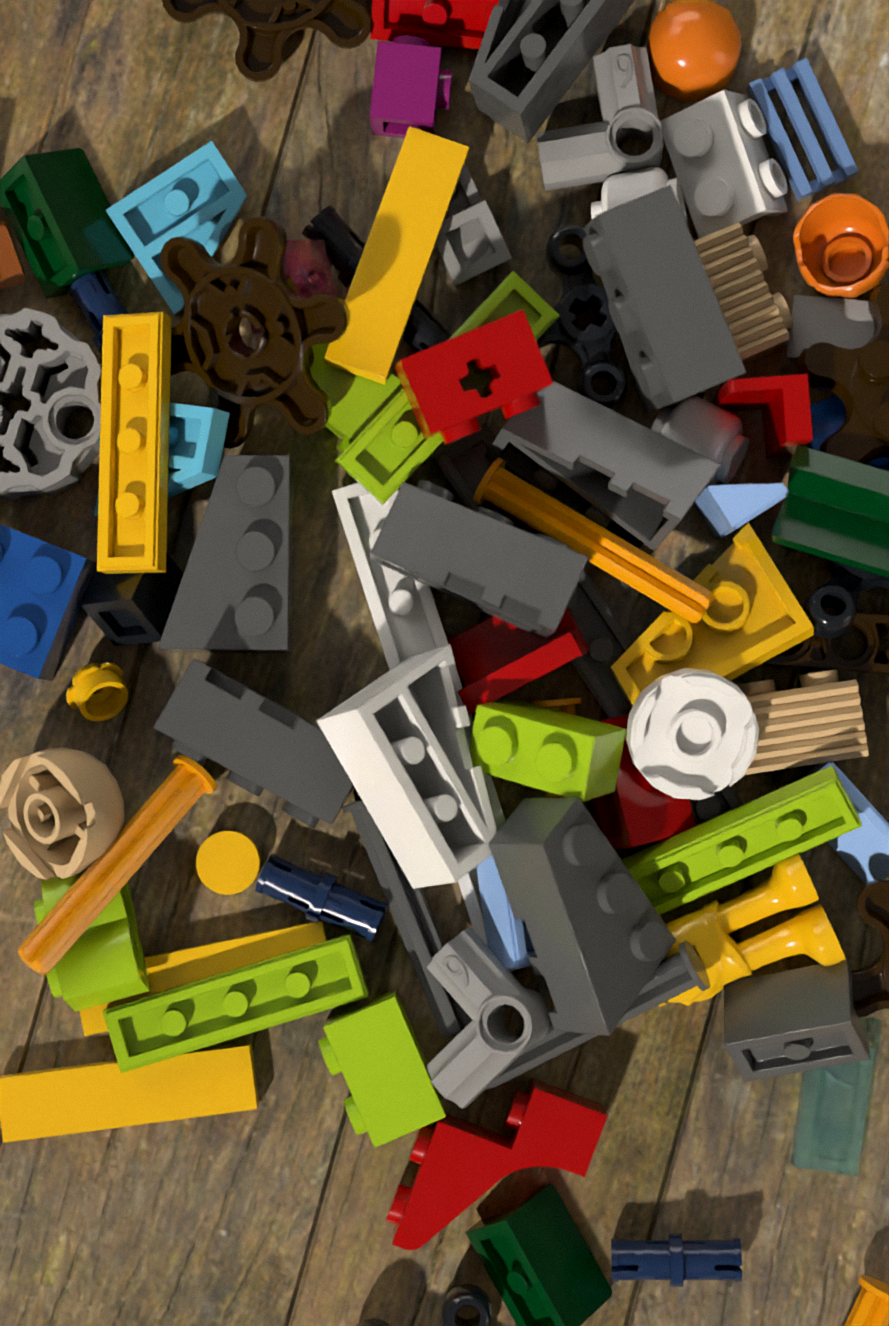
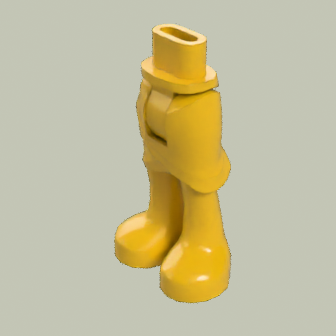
[658,853,846,1008]

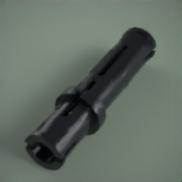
[302,205,452,353]

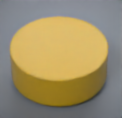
[196,830,261,895]

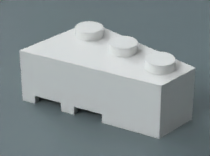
[317,644,497,889]

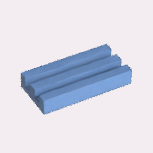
[746,57,859,202]

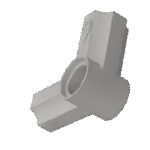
[536,44,663,191]
[425,928,551,1109]

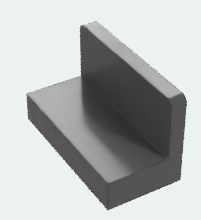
[724,960,870,1082]

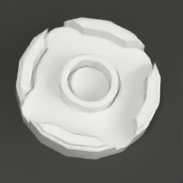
[626,668,759,800]

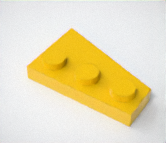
[611,522,814,707]

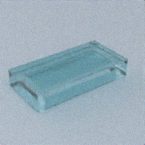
[790,1045,874,1176]

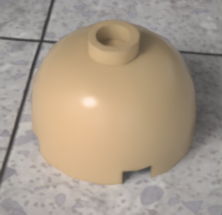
[0,747,125,880]

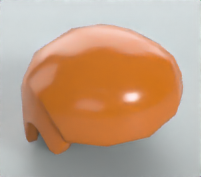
[646,0,742,102]
[793,193,889,298]

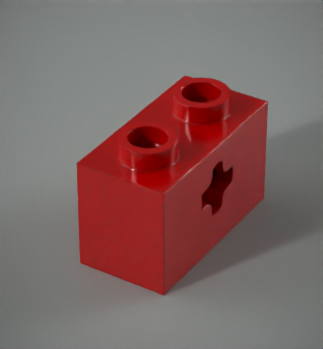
[395,309,554,445]

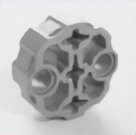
[0,308,102,501]

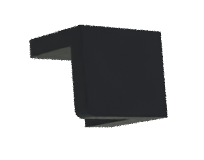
[81,553,183,646]

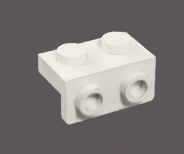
[660,90,788,239]

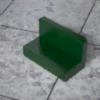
[0,148,134,299]
[771,445,889,578]
[465,1184,612,1326]

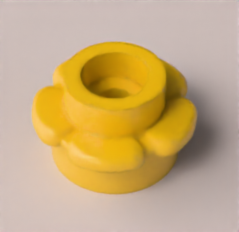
[66,662,128,721]

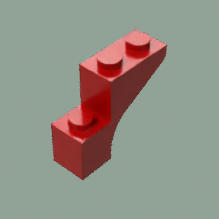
[385,1078,608,1250]

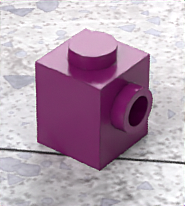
[370,36,453,138]

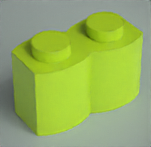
[34,871,150,1012]

